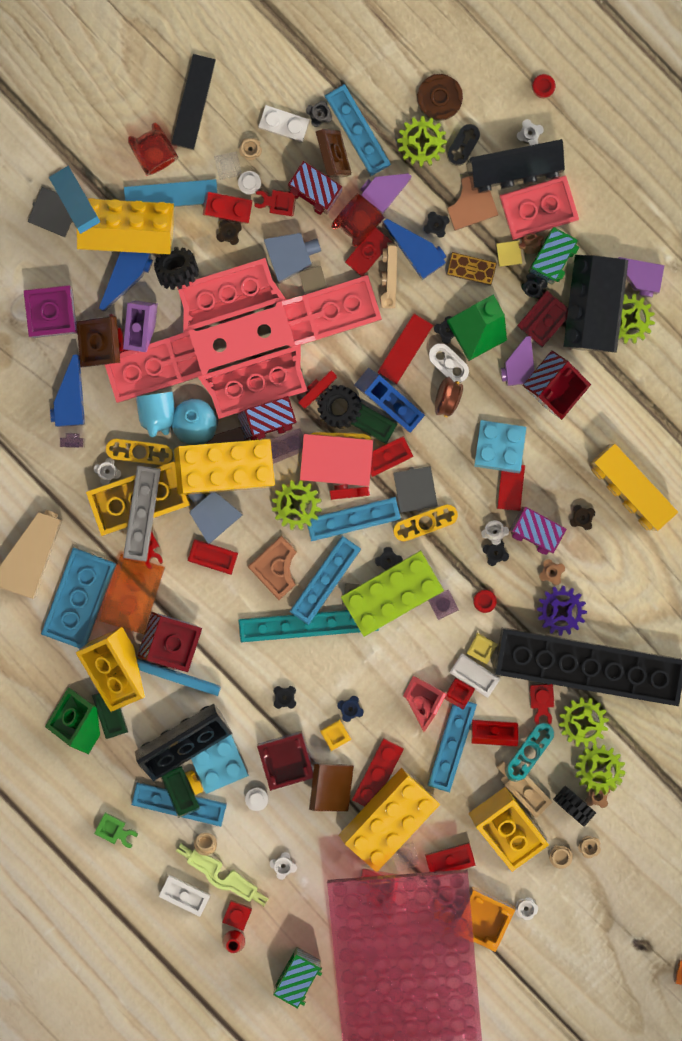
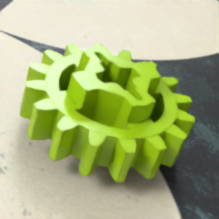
[397,116,447,168]
[619,294,655,344]
[272,480,322,530]
[558,697,609,748]
[574,745,625,795]

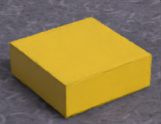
[320,719,351,751]

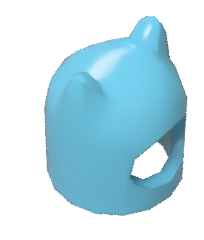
[135,392,175,438]

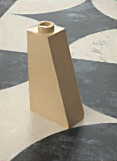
[0,509,62,599]

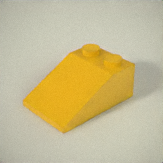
[76,627,145,712]
[468,786,549,872]

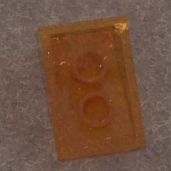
[99,554,165,634]

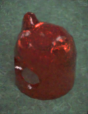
[128,122,179,176]
[331,193,385,247]

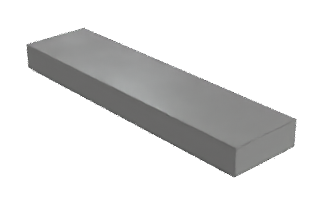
[123,465,161,561]

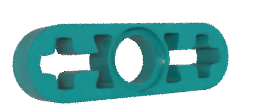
[505,723,554,782]

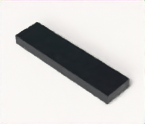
[171,54,216,150]

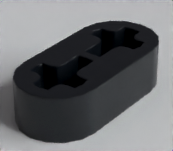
[447,124,480,166]

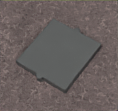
[28,187,73,237]
[393,466,438,513]

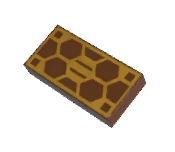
[446,252,497,286]

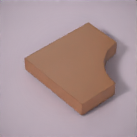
[447,176,498,231]
[248,535,297,600]

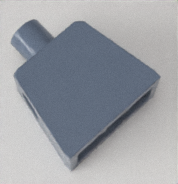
[264,233,321,283]
[188,492,243,544]

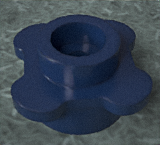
[337,696,364,722]

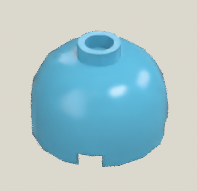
[172,398,218,445]

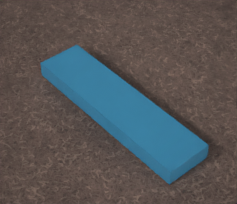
[325,84,391,176]
[49,166,100,234]
[124,179,218,207]
[307,497,401,542]
[289,536,361,625]
[136,658,221,696]
[428,701,477,793]
[131,782,227,827]

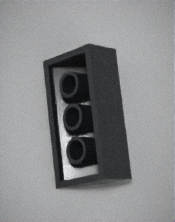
[466,139,565,193]
[563,255,628,353]
[135,704,233,782]

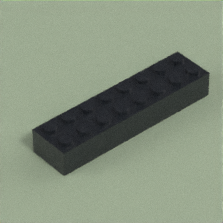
[494,627,682,706]

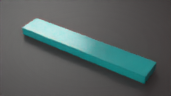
[239,610,379,643]

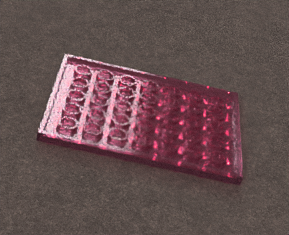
[327,869,482,1041]

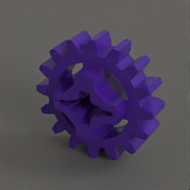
[536,585,587,636]

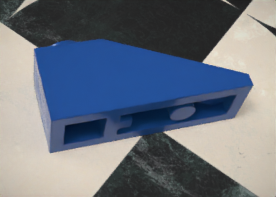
[383,219,446,280]
[99,252,153,311]
[50,355,85,427]
[354,367,425,433]

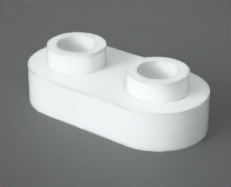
[429,344,469,383]

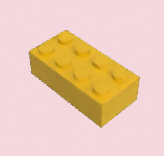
[76,198,174,254]
[174,439,275,495]
[590,444,678,531]
[86,462,191,536]
[338,768,440,872]

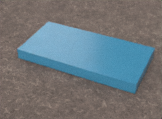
[41,547,117,649]

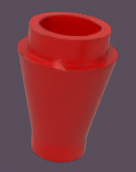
[222,930,245,953]

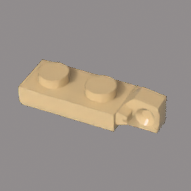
[380,243,397,308]
[496,760,552,818]

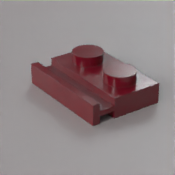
[517,290,568,348]

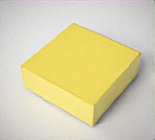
[496,241,522,267]
[467,633,498,664]

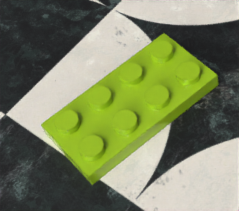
[341,550,444,637]

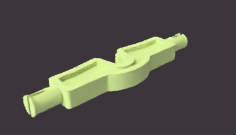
[176,843,269,907]

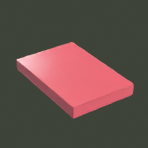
[499,175,579,241]
[300,433,373,486]

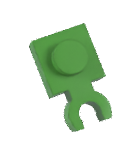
[94,812,138,848]

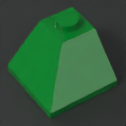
[447,294,507,361]
[45,687,100,755]

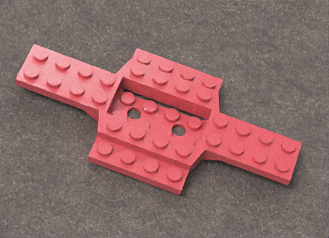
[105,258,382,419]

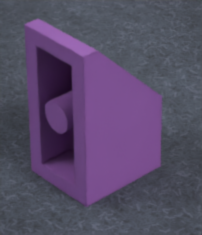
[360,173,412,215]
[618,257,665,298]
[123,300,158,352]
[501,336,535,386]

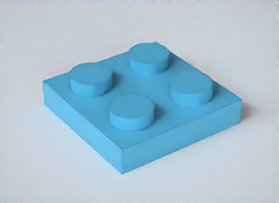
[474,420,527,473]
[191,735,249,794]

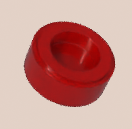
[532,74,556,99]
[473,590,497,613]

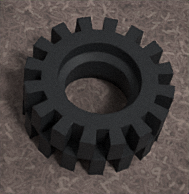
[154,247,199,290]
[317,385,362,429]
[553,785,596,827]

